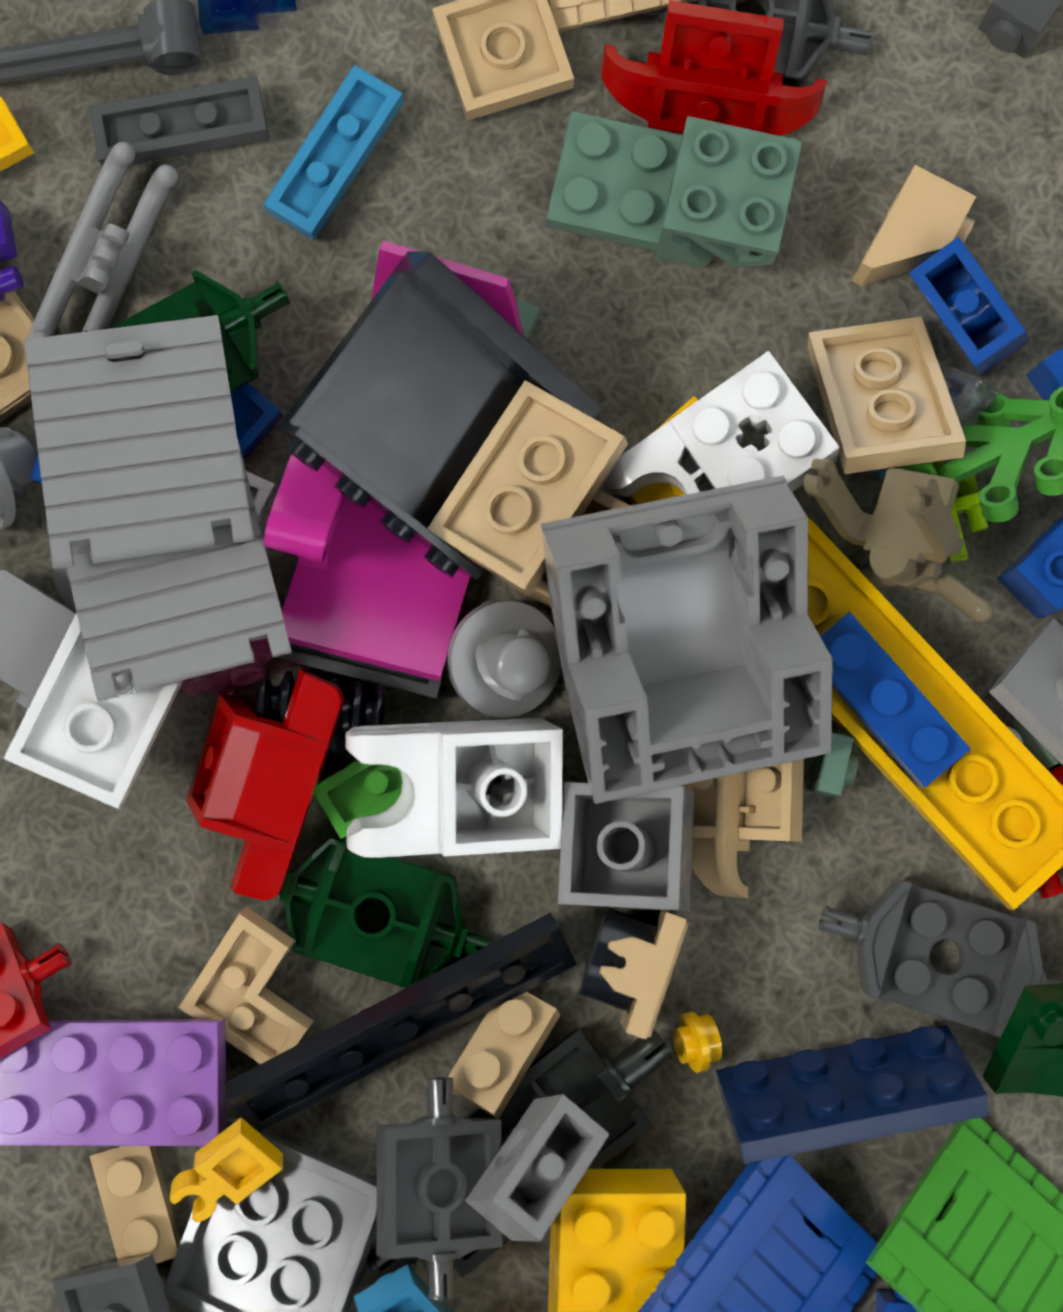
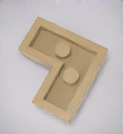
[179,907,314,1064]

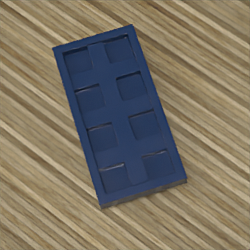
[716,1025,989,1164]

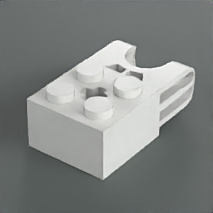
[603,351,840,497]
[346,718,563,858]

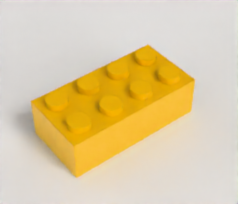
[548,1169,686,1312]

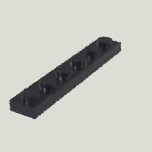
[224,912,577,1132]

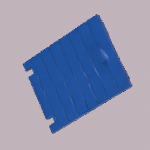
[638,1155,877,1312]

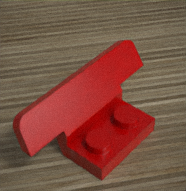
[186,669,344,901]

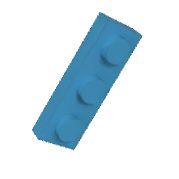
[263,65,404,241]

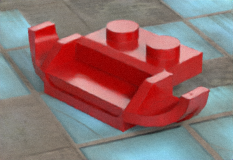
[601,0,828,136]

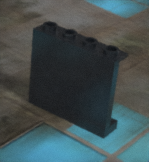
[277,251,602,580]

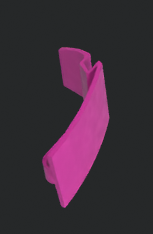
[263,241,524,682]

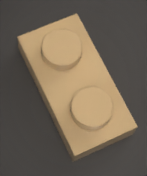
[448,992,560,1119]
[90,1146,181,1264]

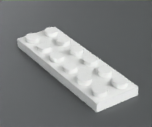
[3,471,275,810]

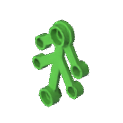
[896,386,1063,522]

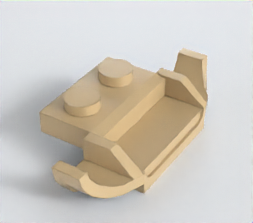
[680,759,804,898]

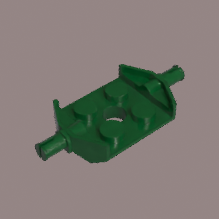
[84,270,290,393]
[278,837,496,988]

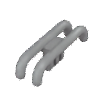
[28,142,178,339]

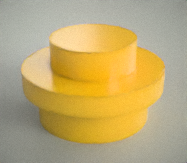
[672,1012,722,1073]

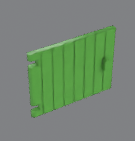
[865,1118,1063,1312]

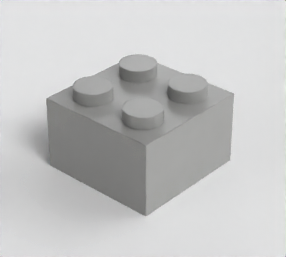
[558,782,695,912]

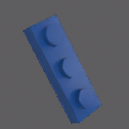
[820,612,971,789]

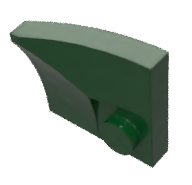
[982,983,1063,1097]

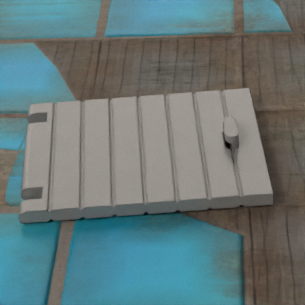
[24,315,254,569]
[67,441,292,702]

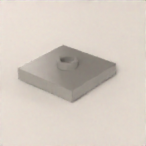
[989,618,1063,765]

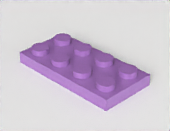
[0,1019,226,1146]

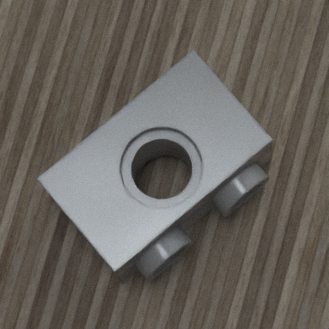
[465,1094,609,1241]

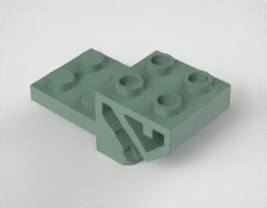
[546,111,802,268]

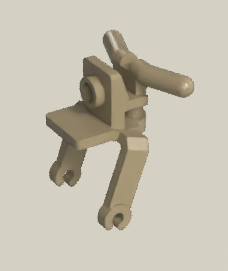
[803,459,994,622]

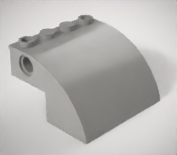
[541,475,833,804]

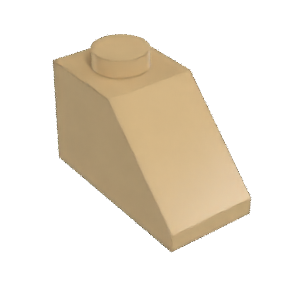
[851,165,977,286]

